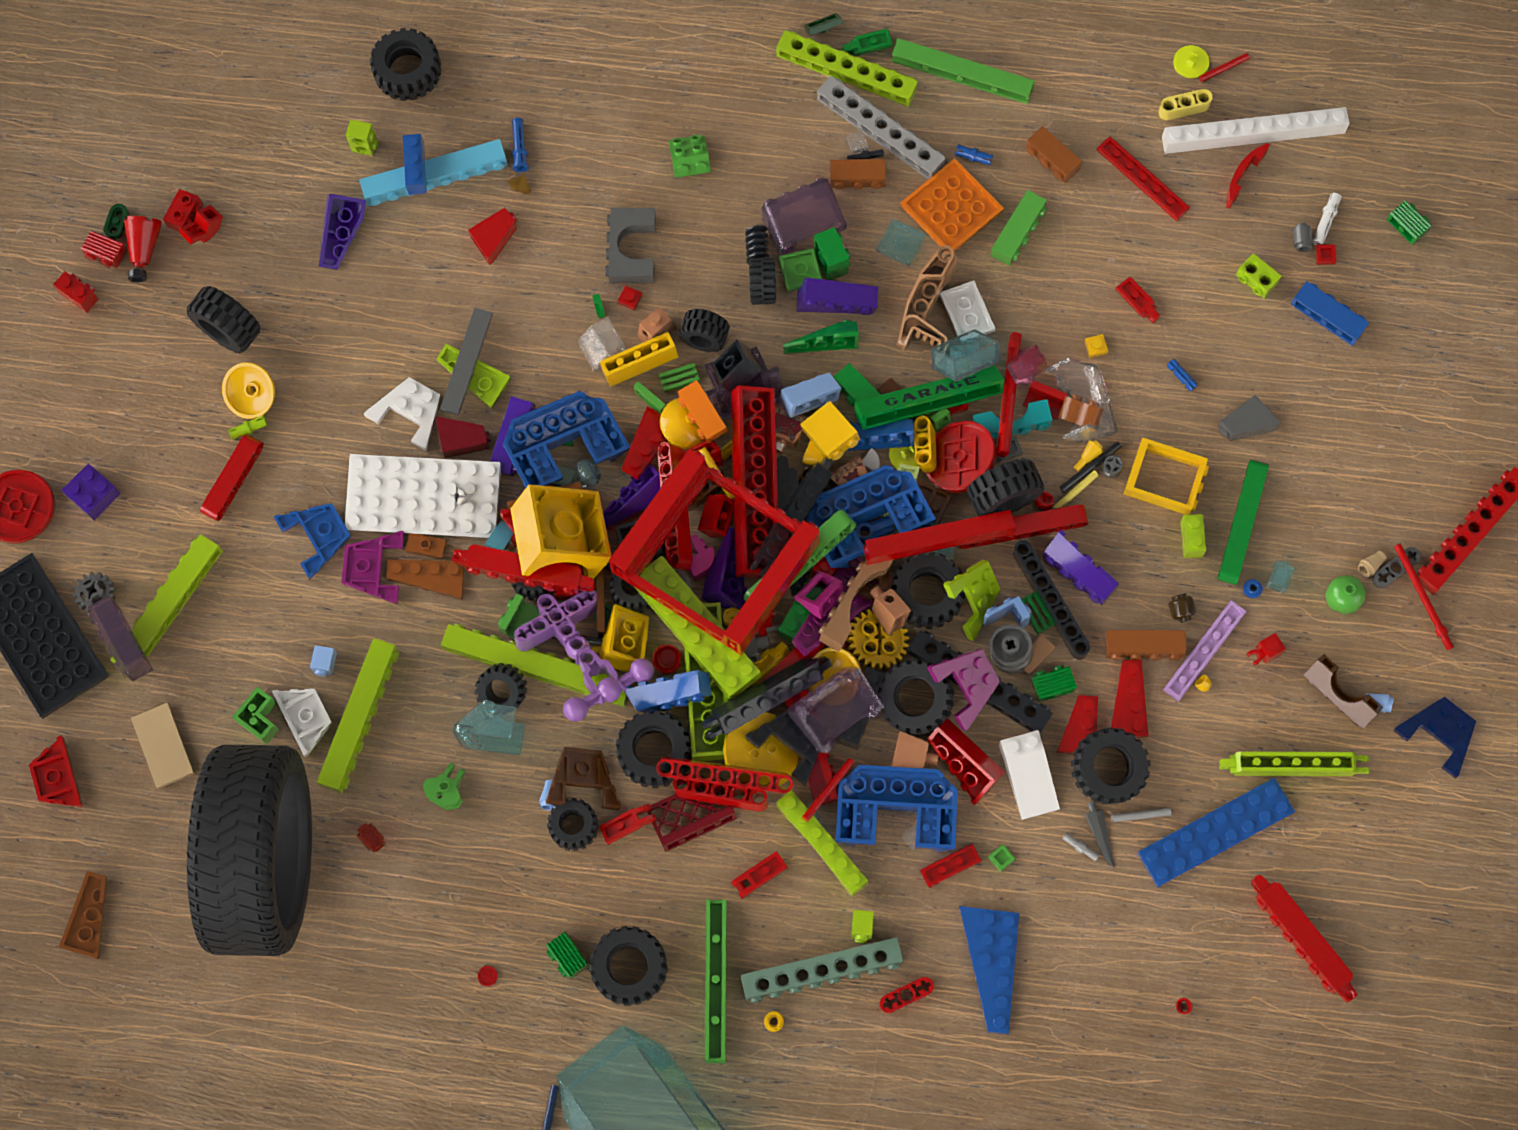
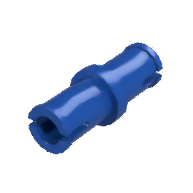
[955,144,993,166]

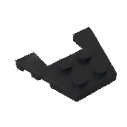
[745,705,828,786]

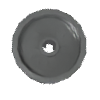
[989,625,1033,674]

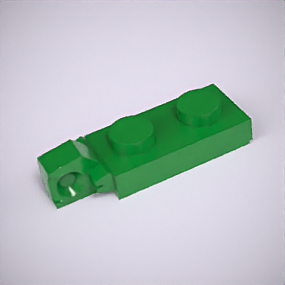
[842,28,893,56]

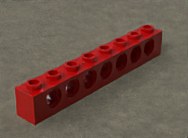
[1417,467,1518,595]

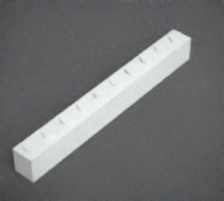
[1162,107,1350,154]

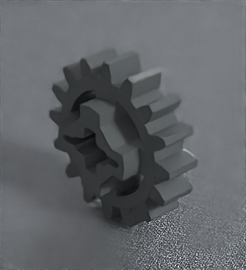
[72,572,116,614]

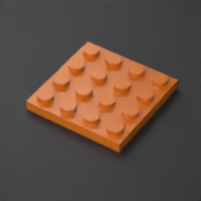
[900,158,1004,252]

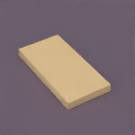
[131,703,195,789]

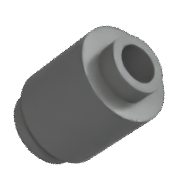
[1292,223,1313,252]

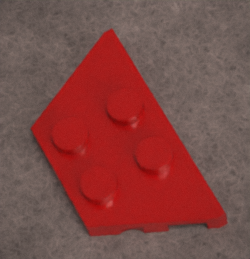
[29,735,83,807]

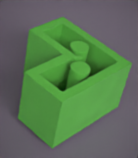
[232,687,279,745]

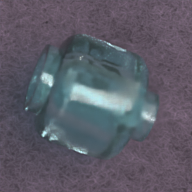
[573,459,601,488]

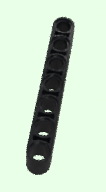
[1013,540,1090,660]

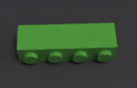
[990,190,1048,266]

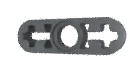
[1372,547,1421,589]

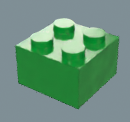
[814,227,851,280]

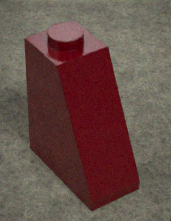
[435,417,491,458]

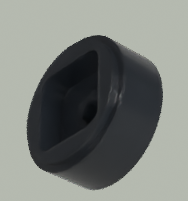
[128,268,147,283]

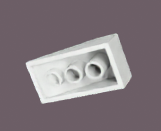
[999,730,1060,820]

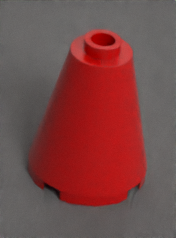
[124,216,162,268]

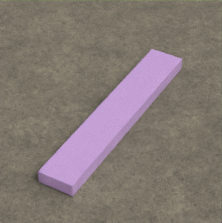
[1163,600,1247,702]

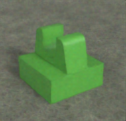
[927,409,951,432]

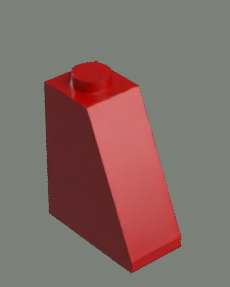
[468,207,517,265]

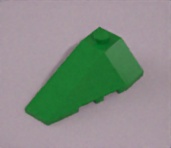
[783,320,859,354]

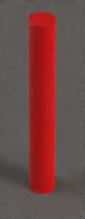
[1199,53,1250,82]

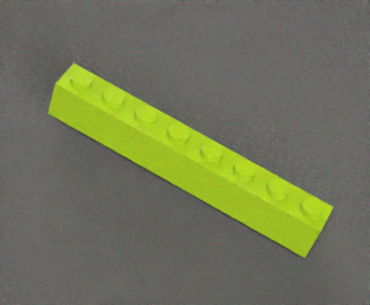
[110,534,223,676]
[317,638,399,793]

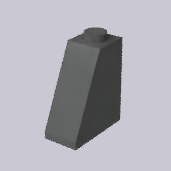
[1218,395,1280,441]

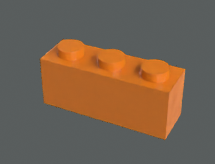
[677,380,727,443]

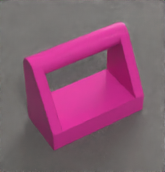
[795,571,845,619]

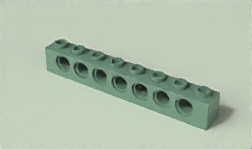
[740,937,903,1003]

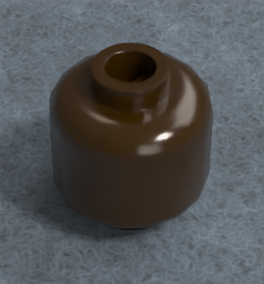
[1168,593,1196,623]

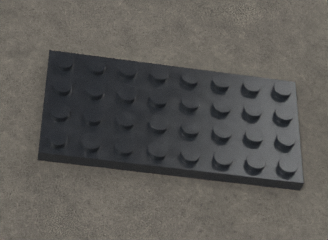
[0,553,110,719]

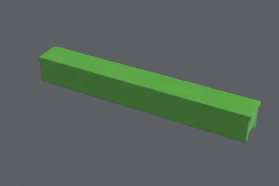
[892,38,1035,104]
[705,899,727,1063]

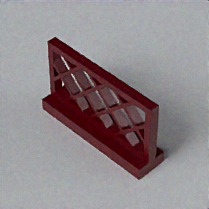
[647,787,737,852]

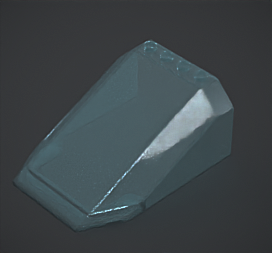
[557,1025,725,1130]

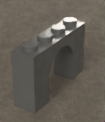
[605,208,656,284]

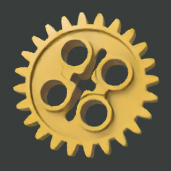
[846,609,909,671]

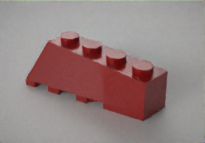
[927,719,1005,806]

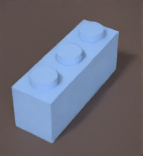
[779,373,841,418]

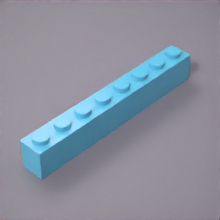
[359,139,508,206]

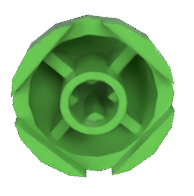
[1325,575,1366,615]

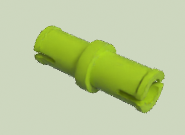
[228,415,268,440]

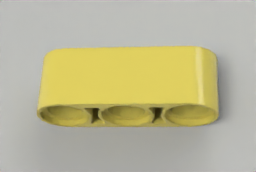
[1159,89,1212,120]

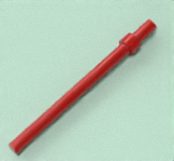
[1394,543,1454,650]

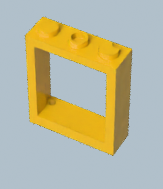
[1123,437,1209,515]

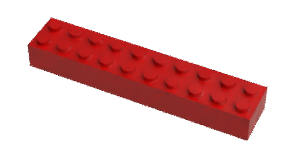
[731,385,778,578]

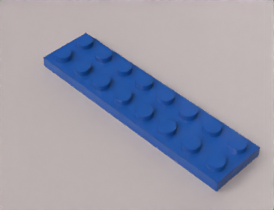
[1138,777,1295,888]

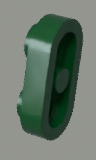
[103,204,129,240]

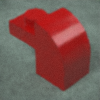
[179,205,223,244]

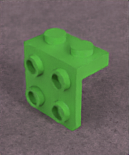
[669,135,711,178]
[498,593,543,648]

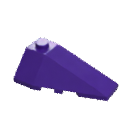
[319,194,366,270]

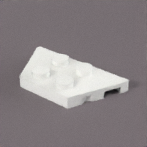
[272,689,333,757]

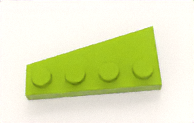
[437,344,511,410]

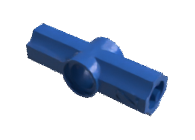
[855,516,894,545]

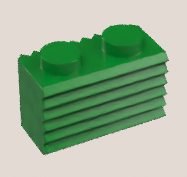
[1387,200,1432,245]
[1031,665,1077,703]
[546,931,590,980]

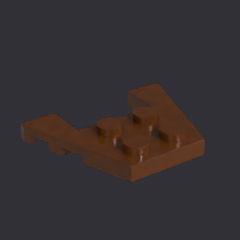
[546,747,621,810]

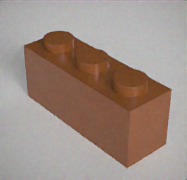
[1026,126,1082,183]
[830,159,886,189]

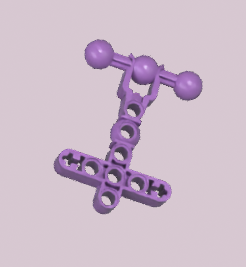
[514,590,654,722]

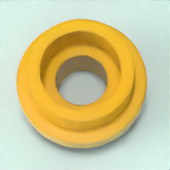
[764,1011,784,1032]

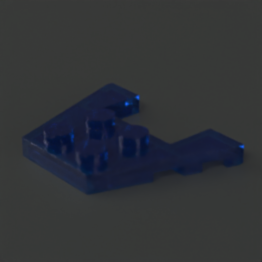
[1393,697,1476,779]

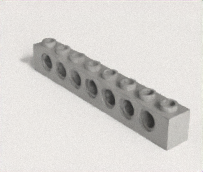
[817,76,945,179]

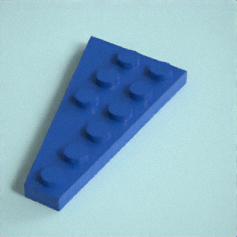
[959,906,1019,1035]

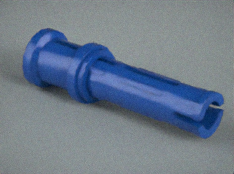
[512,118,529,172]

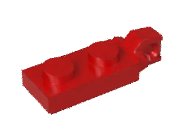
[1115,277,1160,324]

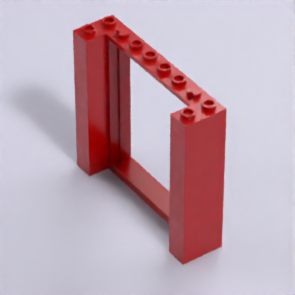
[609,449,820,655]

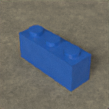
[403,134,427,195]

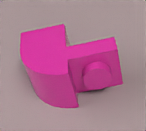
[689,534,715,582]

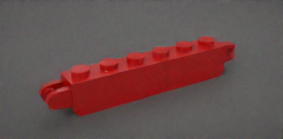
[452,544,596,595]
[1251,875,1358,1003]

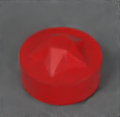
[1034,491,1054,510]

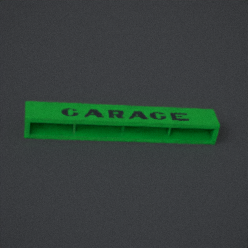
[854,365,1004,430]

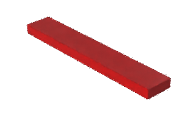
[1097,136,1190,222]

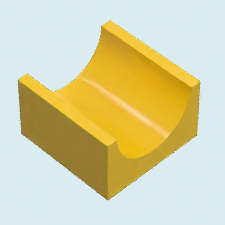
[511,484,612,579]

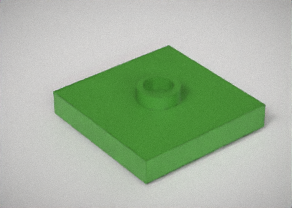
[778,248,822,292]

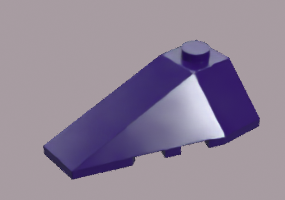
[603,464,661,529]
[702,527,747,610]

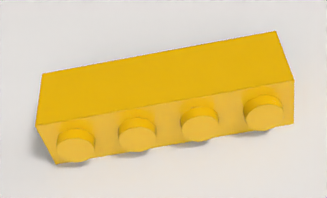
[599,332,678,387]

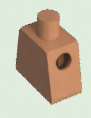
[638,308,676,343]
[870,586,911,635]
[892,731,939,769]

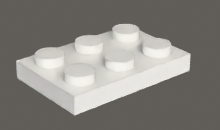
[939,280,995,344]

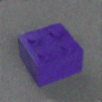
[62,463,121,520]

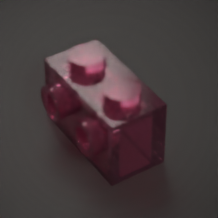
[1006,344,1047,386]

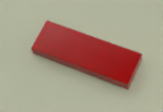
[920,843,982,888]

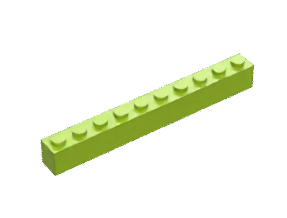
[440,623,632,707]

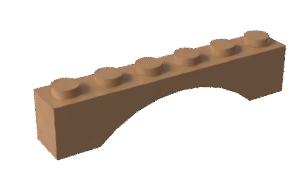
[819,560,894,652]

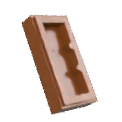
[405,533,447,559]

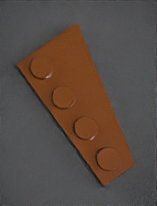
[386,559,465,600]
[59,871,107,959]

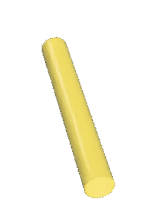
[1052,470,1099,509]

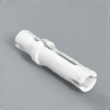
[1313,193,1342,245]

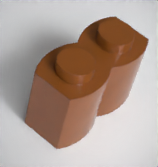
[1058,394,1104,430]

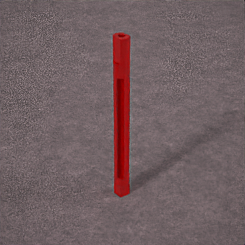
[997,331,1022,457]

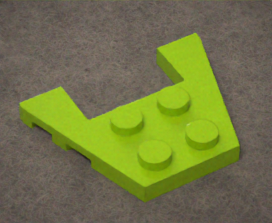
[943,560,1000,641]

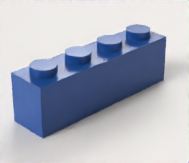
[1291,281,1369,346]

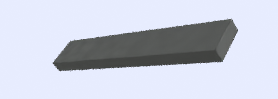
[440,308,493,416]

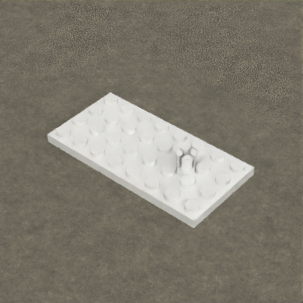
[345,454,501,538]

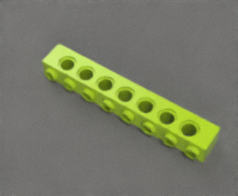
[776,30,918,107]

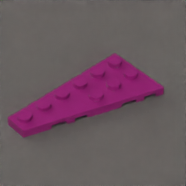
[792,556,878,657]

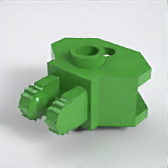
[423,762,466,810]

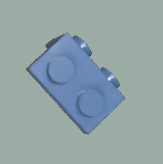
[983,596,1031,628]

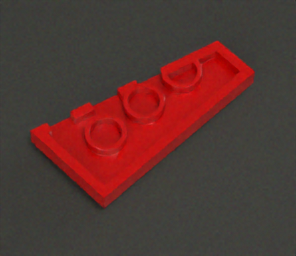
[622,406,668,480]

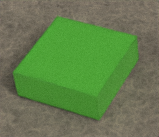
[988,844,1016,872]

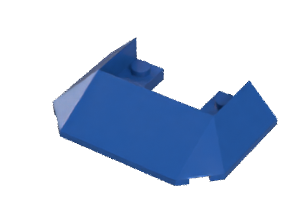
[503,391,630,488]
[807,465,936,568]
[836,765,958,852]

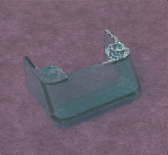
[453,700,525,755]

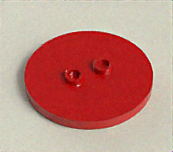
[924,421,997,493]
[0,470,55,543]

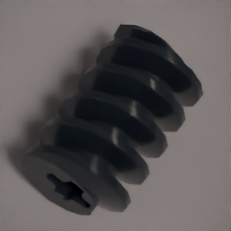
[745,225,769,265]

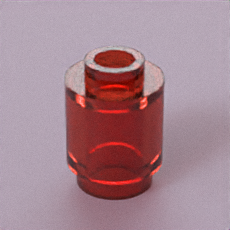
[357,823,386,853]

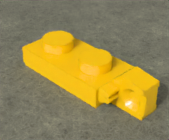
[751,642,790,687]

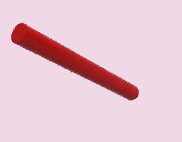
[802,758,855,822]

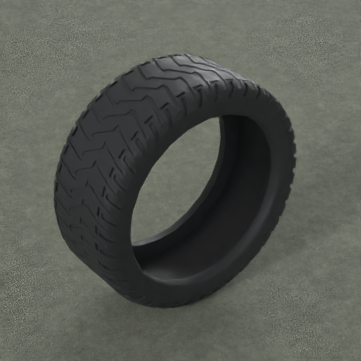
[187,744,312,956]

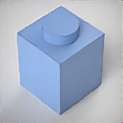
[310,645,337,677]

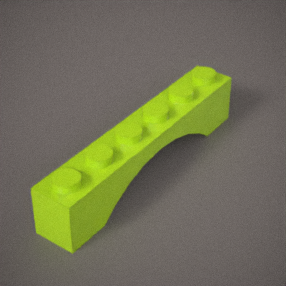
[776,790,868,897]

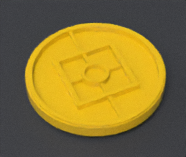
[723,712,798,786]

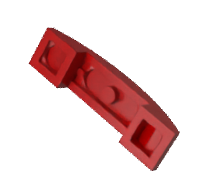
[1226,143,1270,209]

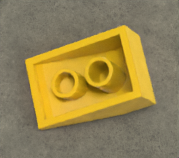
[599,604,649,673]

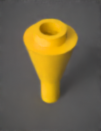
[1073,440,1103,472]

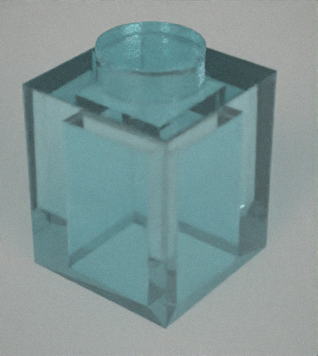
[1265,561,1295,594]

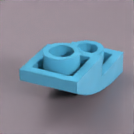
[486,520,513,551]

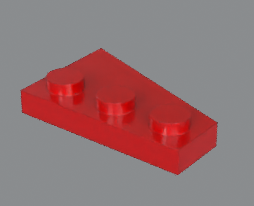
[1056,695,1098,754]

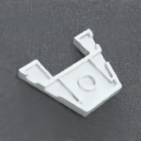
[364,377,441,451]

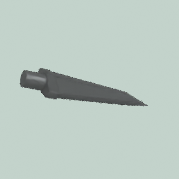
[1085,801,1114,868]

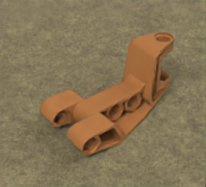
[896,245,958,368]

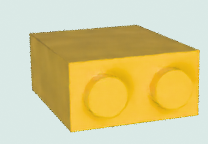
[800,401,860,461]

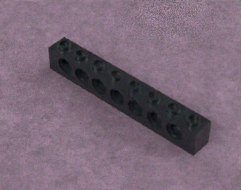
[907,630,1053,734]

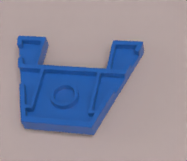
[274,503,351,579]

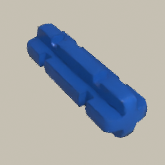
[1167,359,1197,391]

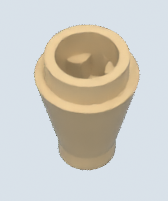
[1358,551,1386,577]

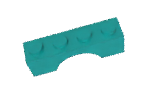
[972,399,1052,439]

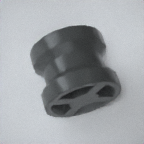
[1102,455,1123,478]

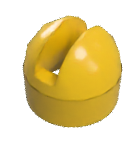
[1194,675,1212,692]

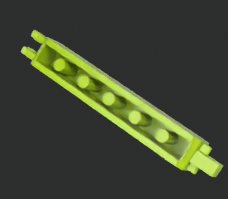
[1219,752,1370,776]

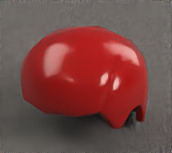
[653,644,682,674]

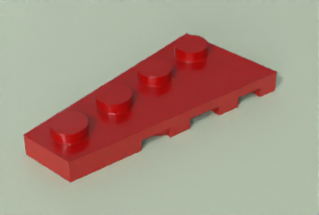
[1111,660,1149,738]

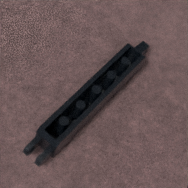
[777,455,809,596]
[750,457,833,578]
[702,656,832,739]

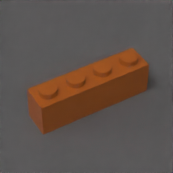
[1105,630,1186,661]

